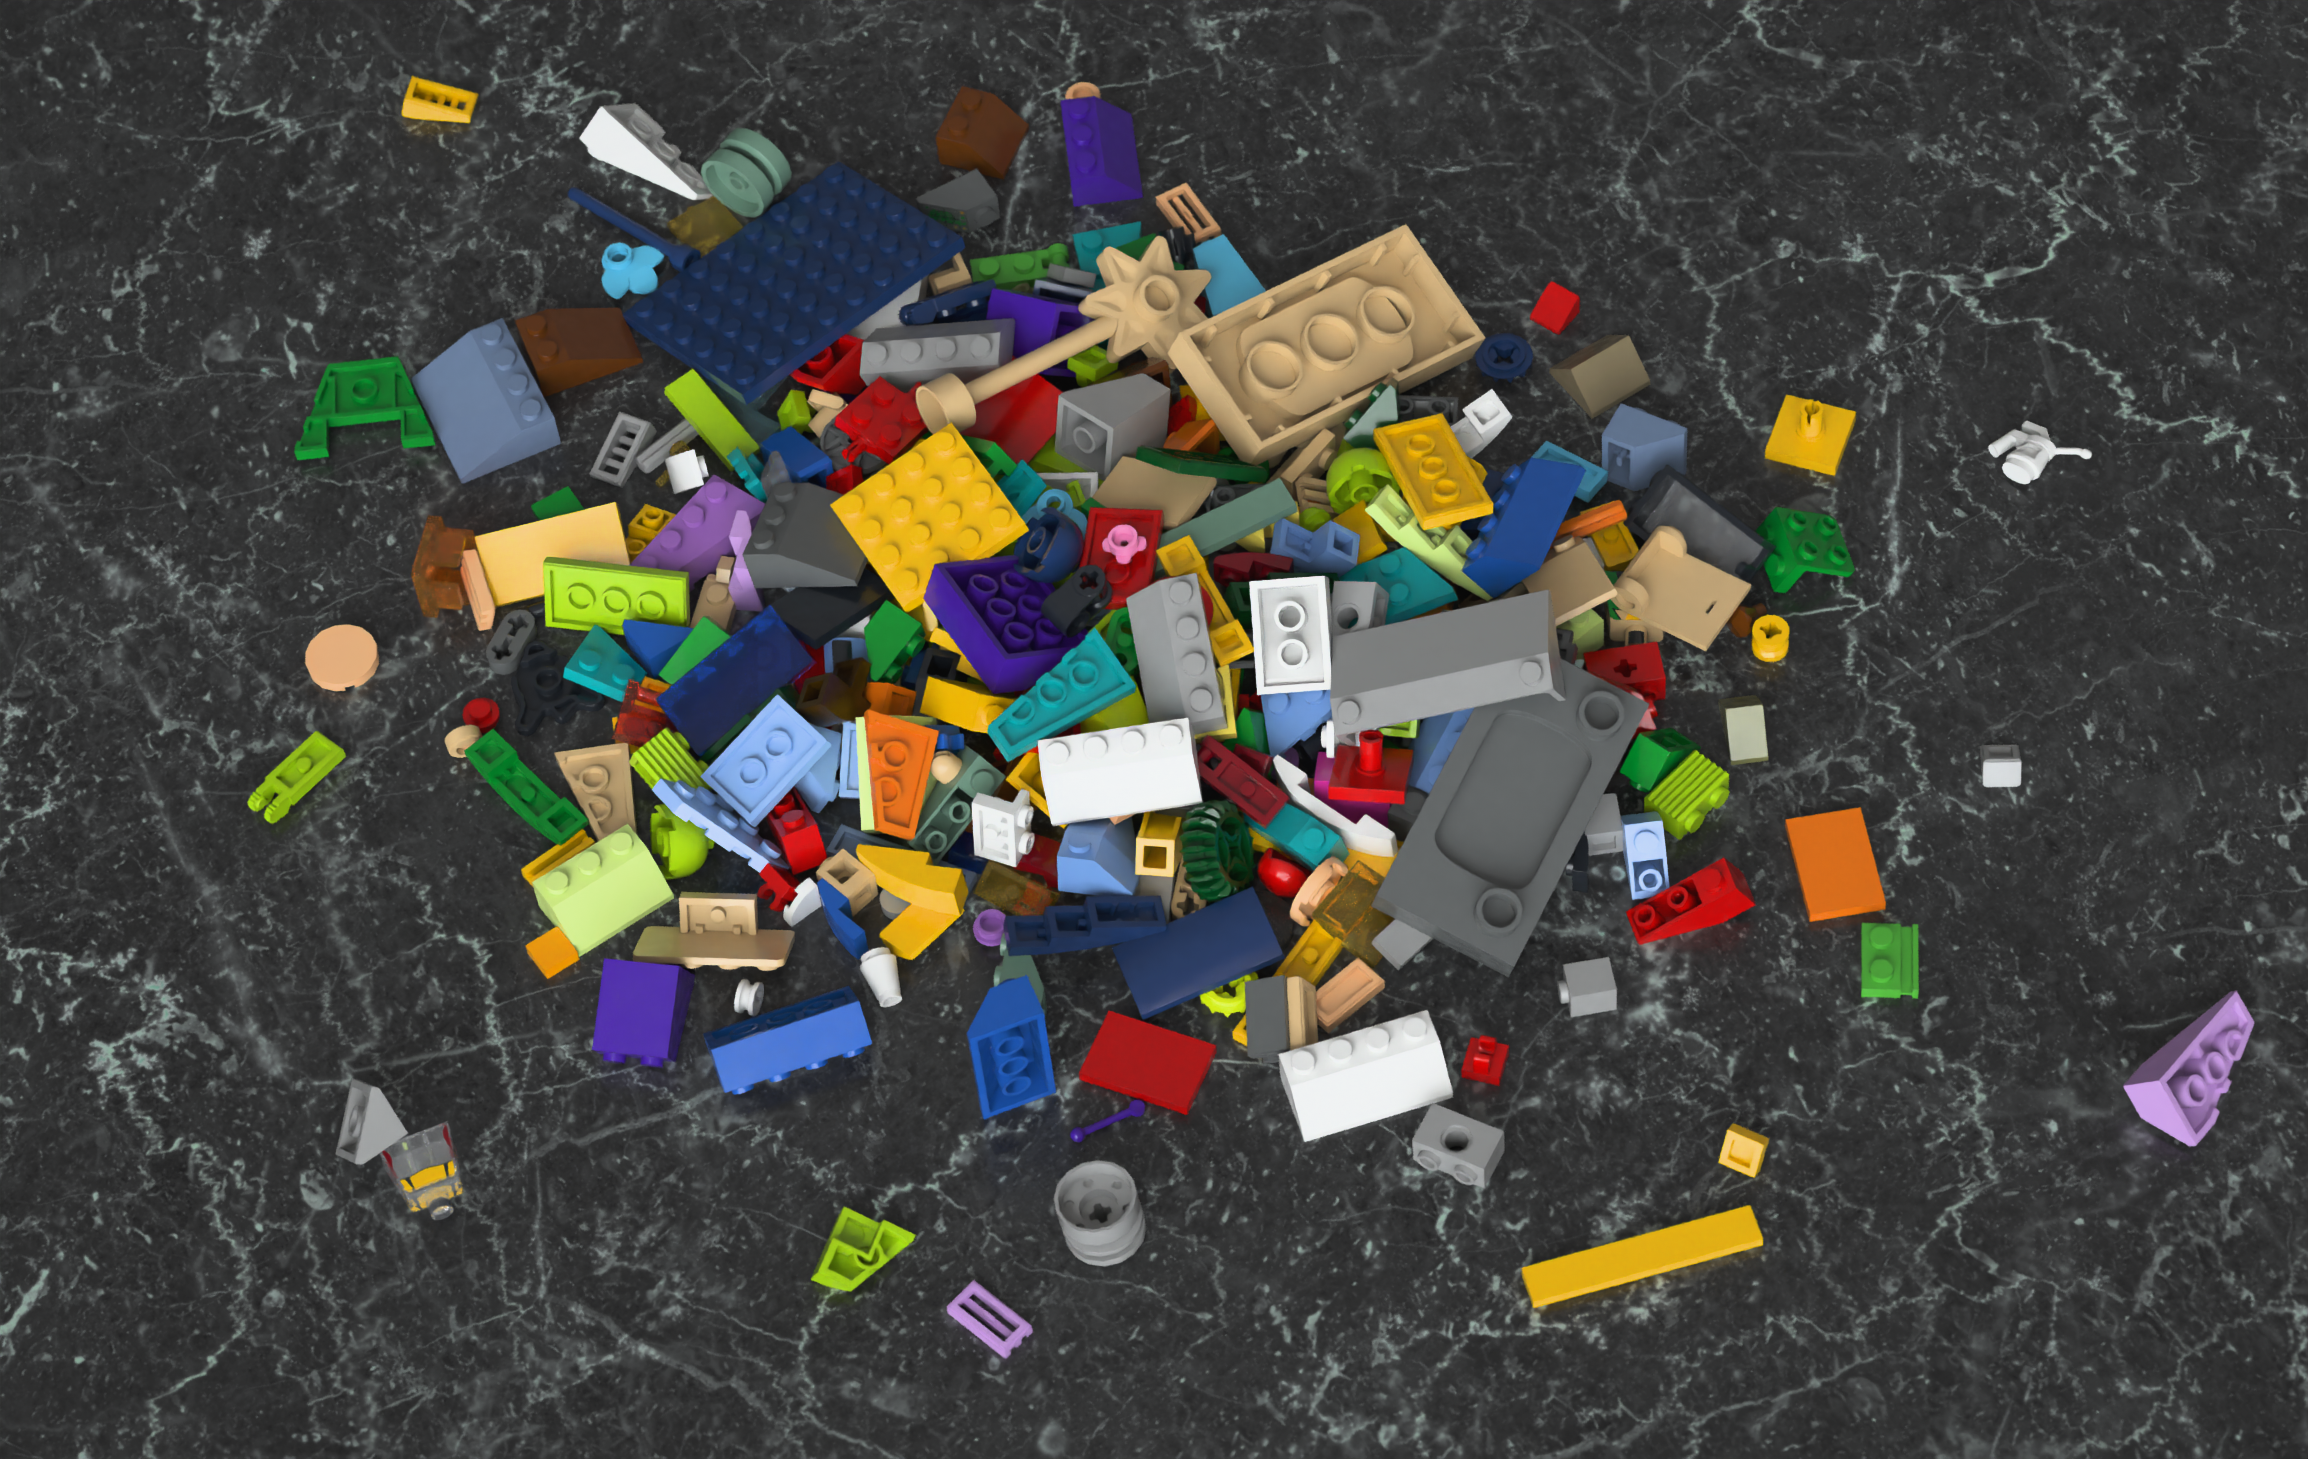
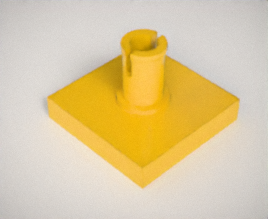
[1765,394,1856,476]

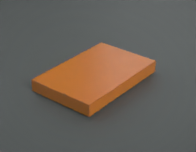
[1785,807,1886,922]

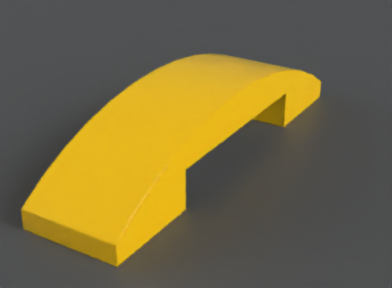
[1156,535,1254,667]

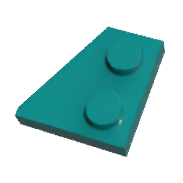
[727,447,778,504]
[563,625,647,705]

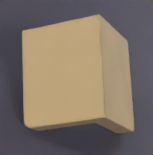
[928,252,972,295]

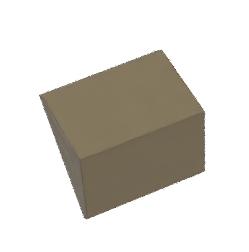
[1549,335,1650,419]

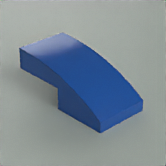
[817,878,869,960]

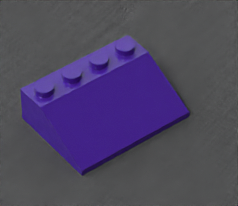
[923,555,1088,694]

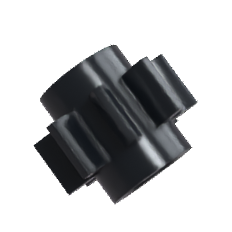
[1158,226,1196,264]

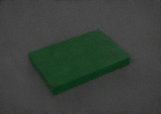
[1135,445,1268,483]

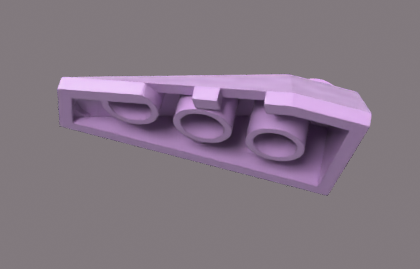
[2123,991,2255,1146]

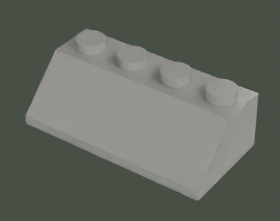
[860,318,1015,392]
[1126,573,1228,735]

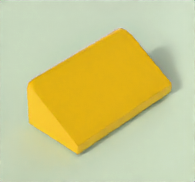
[879,904,965,960]

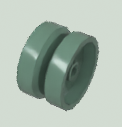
[701,128,792,217]

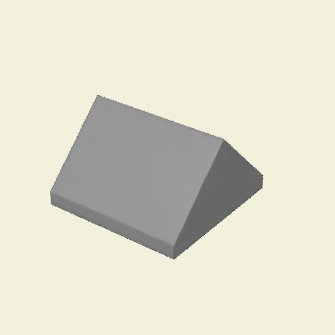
[336,1079,408,1165]

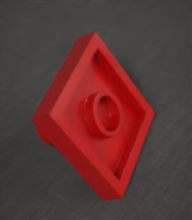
[1328,729,1414,804]

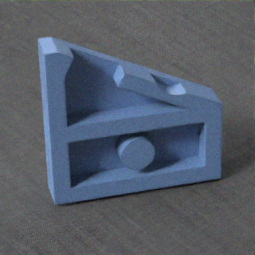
[1261,690,1332,759]

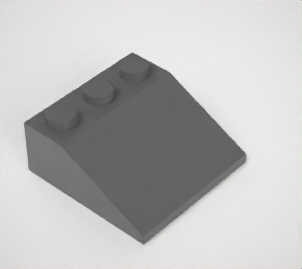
[742,482,868,588]

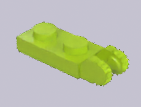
[247,731,346,824]

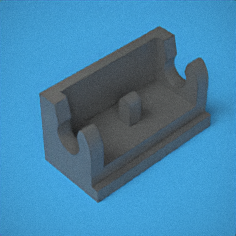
[1245,975,1290,1063]

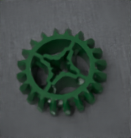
[1179,800,1256,903]

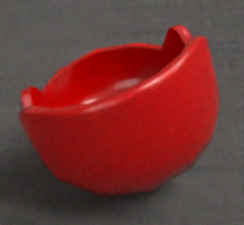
[1258,848,1312,898]

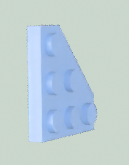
[652,778,789,873]

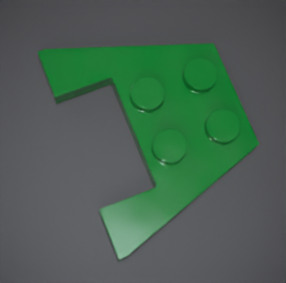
[295,356,435,460]

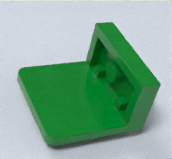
[1755,507,1855,593]

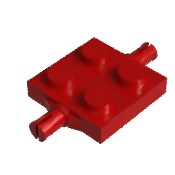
[834,376,929,464]

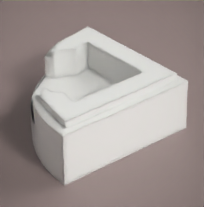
[783,877,822,927]

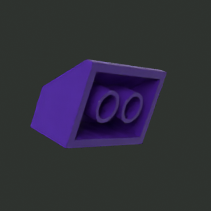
[1060,96,1143,207]

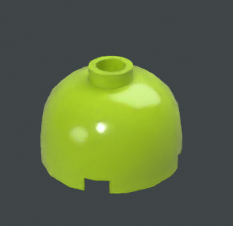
[1326,447,1400,514]
[650,804,714,880]

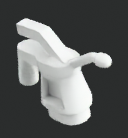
[1988,421,2092,484]

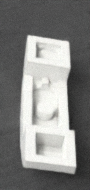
[1400,389,1512,498]
[1273,754,1398,857]

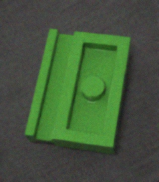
[1861,923,1919,998]

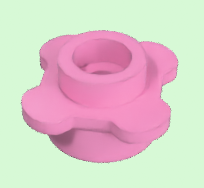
[1102,524,1147,564]

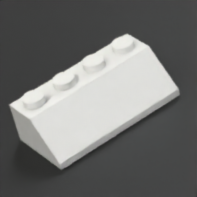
[1037,718,1203,826]
[1278,1010,1453,1142]

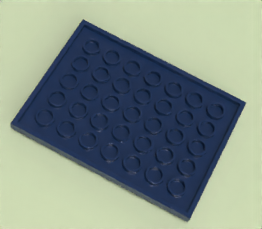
[623,161,966,405]

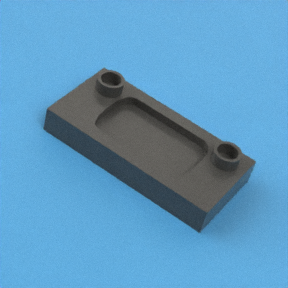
[1372,658,1649,977]

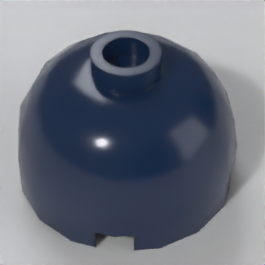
[1013,507,1084,583]

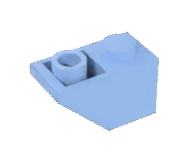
[794,723,842,813]
[1621,811,1670,900]

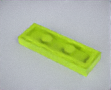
[664,369,760,472]

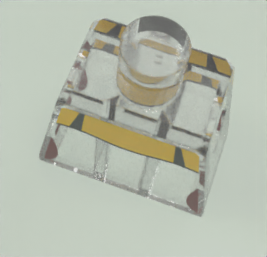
[379,1121,464,1220]

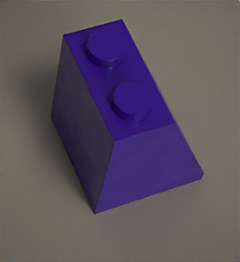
[986,288,1095,377]
[592,958,695,1067]

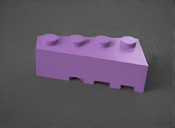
[629,475,765,592]

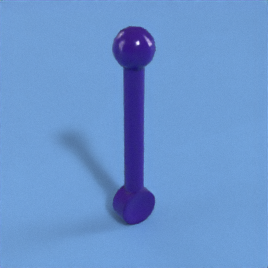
[1070,1100,1145,1142]

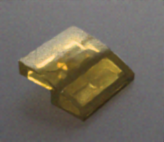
[1312,860,1395,969]

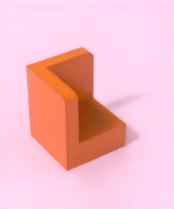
[861,682,916,717]

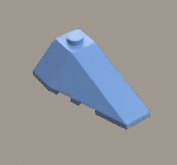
[1057,816,1141,896]

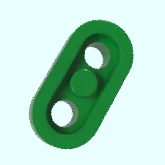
[1105,607,1138,677]

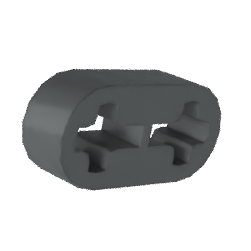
[486,609,538,675]

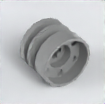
[1054,1160,1147,1266]

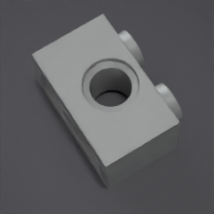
[1330,581,1389,643]
[1412,1103,1505,1188]

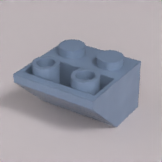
[1602,403,1688,491]

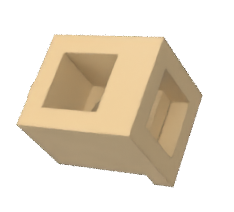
[816,849,879,916]

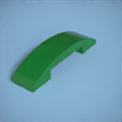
[464,729,589,846]

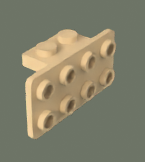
[633,892,795,971]

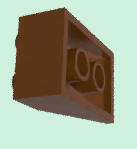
[515,307,643,397]

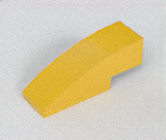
[856,844,969,916]

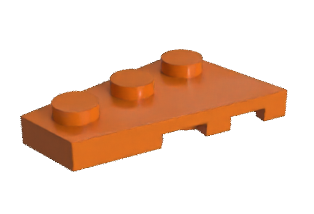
[864,710,939,840]

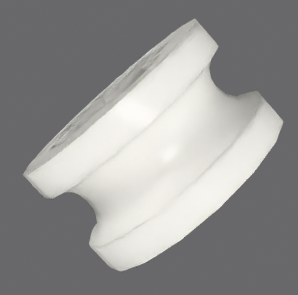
[734,979,764,1016]

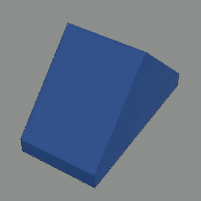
[622,619,694,679]

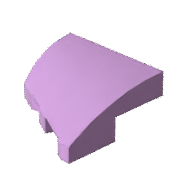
[728,510,765,612]

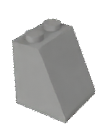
[1055,373,1171,481]

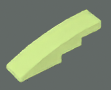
[1365,484,1492,601]

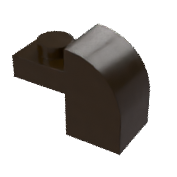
[795,657,871,727]

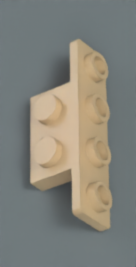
[1266,423,1347,501]

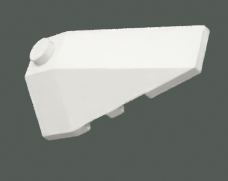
[579,103,713,200]

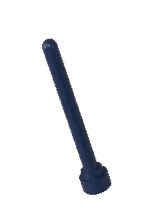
[568,187,701,272]

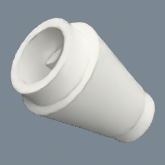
[860,947,902,1007]

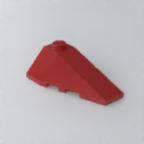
[789,334,866,395]

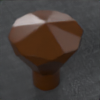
[1726,603,1767,638]

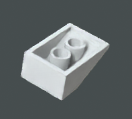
[1249,576,1332,695]

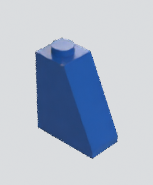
[760,426,834,489]

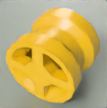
[1752,615,1789,662]

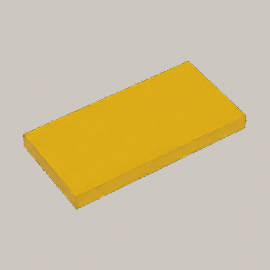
[1373,413,1493,530]
[475,502,631,608]

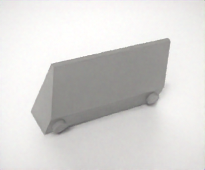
[1330,589,1566,746]

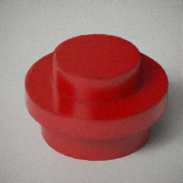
[463,698,500,733]

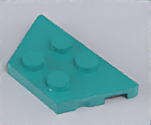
[1339,547,1458,629]

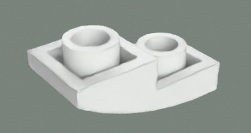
[665,450,709,494]

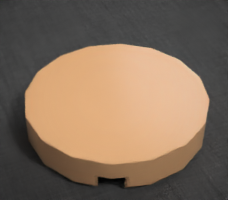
[305,624,379,691]
[1290,856,1348,927]

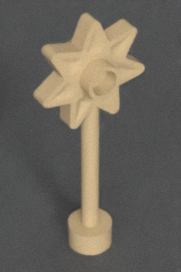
[916,236,1211,434]

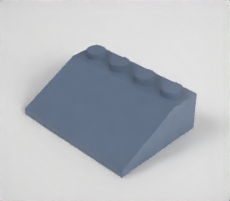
[410,318,561,484]

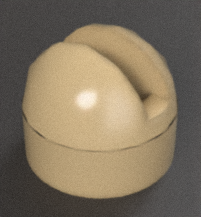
[930,750,962,784]

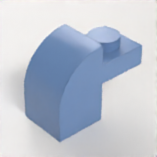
[1270,518,1360,577]

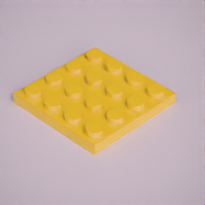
[830,422,1029,613]

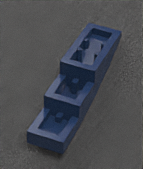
[1003,895,1167,956]

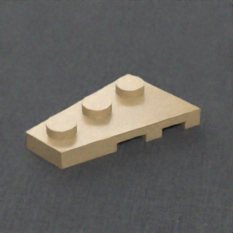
[554,742,638,841]

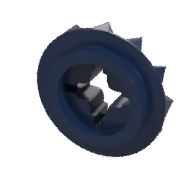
[1475,333,1533,383]

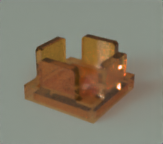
[411,515,478,618]

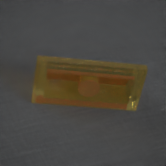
[974,859,1061,916]

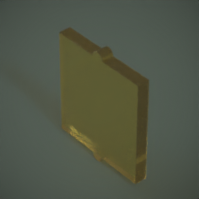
[667,196,744,258]

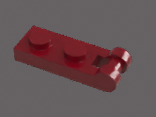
[1197,735,1290,829]

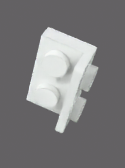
[972,789,1035,867]

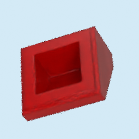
[1530,281,1580,335]

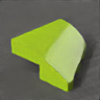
[811,1207,916,1291]

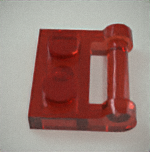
[612,679,699,748]

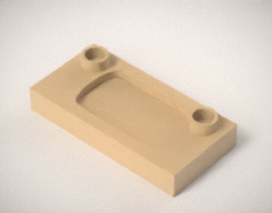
[1167,224,1485,465]

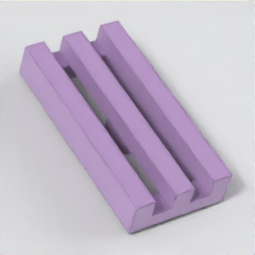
[947,1280,1033,1359]

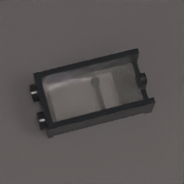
[1623,465,1776,583]

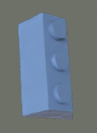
[1408,708,1474,794]

